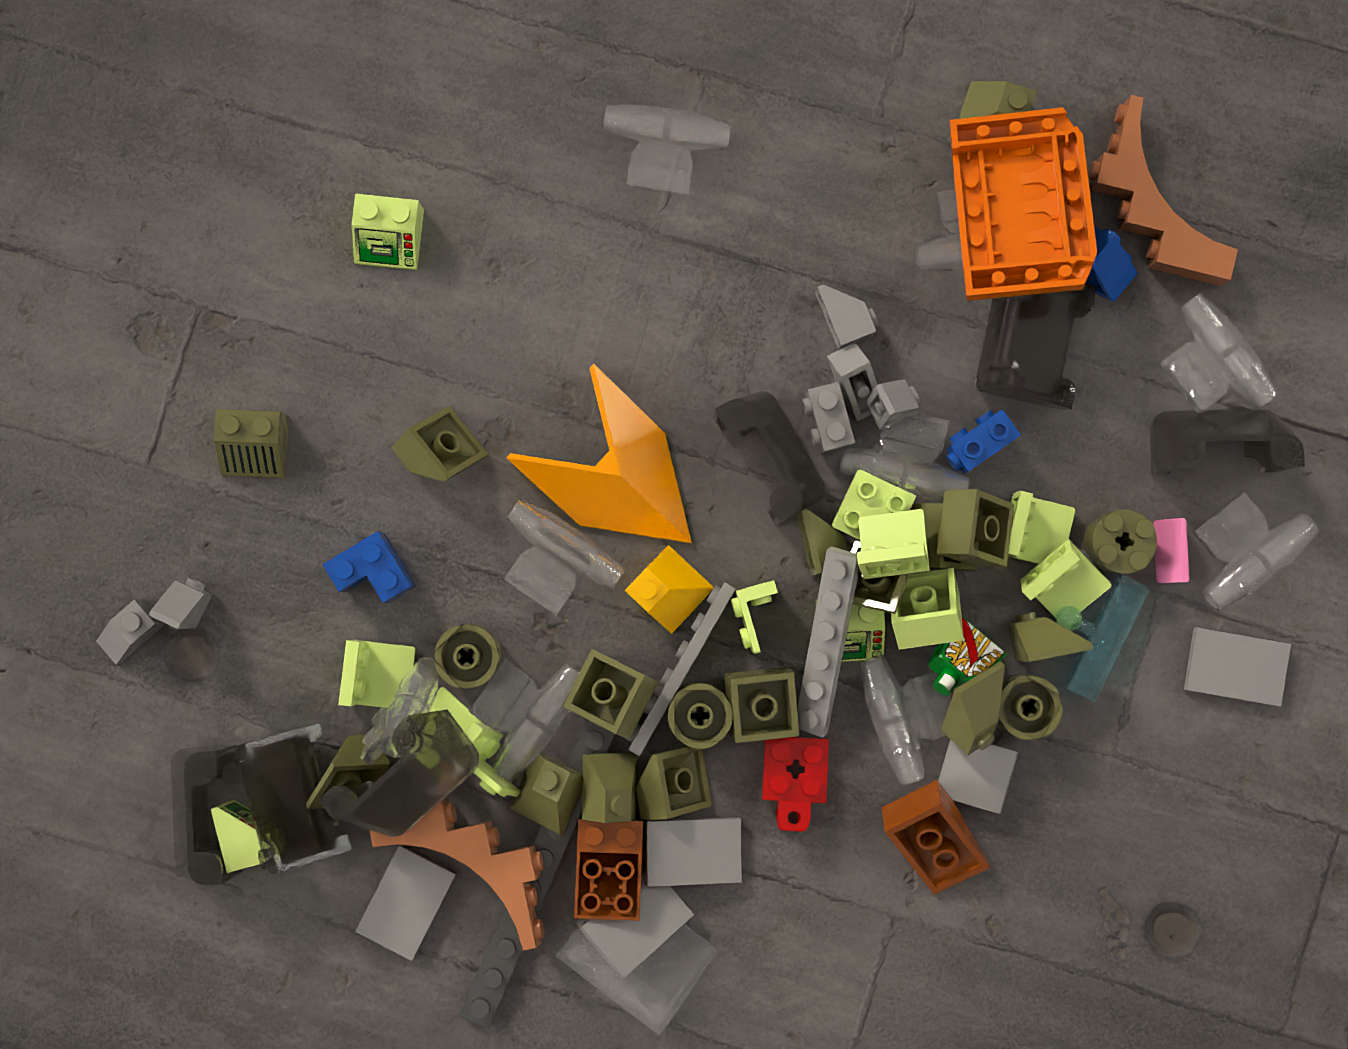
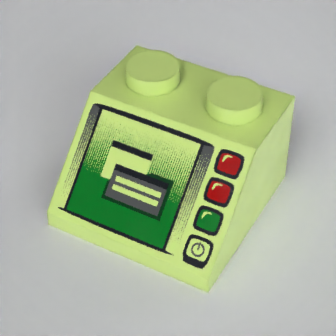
[352,194,424,270]
[816,600,885,662]
[211,800,282,873]

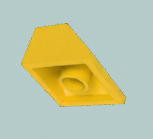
[625,545,714,634]

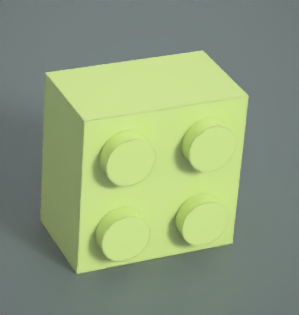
[891,568,964,650]

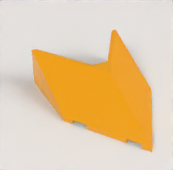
[506,364,692,543]

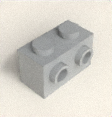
[802,381,855,454]

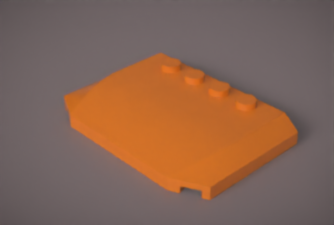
[950,107,1097,301]

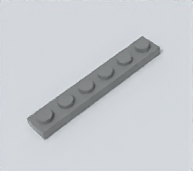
[797,546,859,738]
[626,582,736,756]

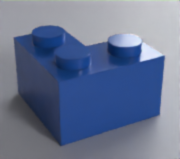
[1086,226,1138,302]
[322,531,416,603]

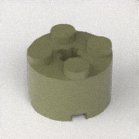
[1083,510,1157,574]
[435,624,503,689]
[997,674,1063,740]
[668,682,733,749]

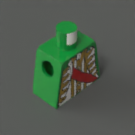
[928,617,1007,696]

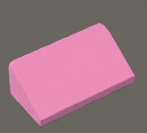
[1153,518,1190,583]

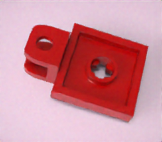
[761,737,829,832]

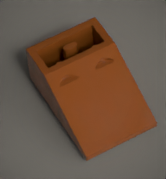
[574,819,644,921]

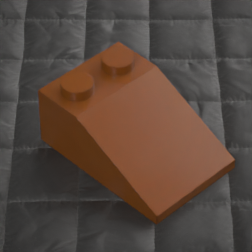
[882,780,990,895]

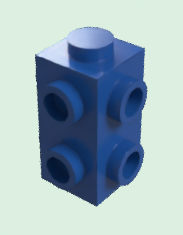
[946,409,1021,475]

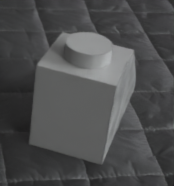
[815,285,878,350]
[827,342,877,422]
[866,379,920,430]
[149,578,213,629]
[96,600,166,665]

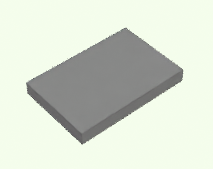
[1184,627,1291,707]
[645,817,742,887]
[355,845,457,961]
[580,872,694,980]

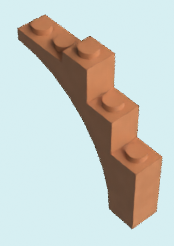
[1088,95,1238,286]
[367,797,545,951]

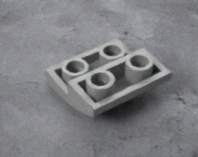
[939,739,1018,814]

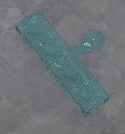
[1056,574,1150,703]

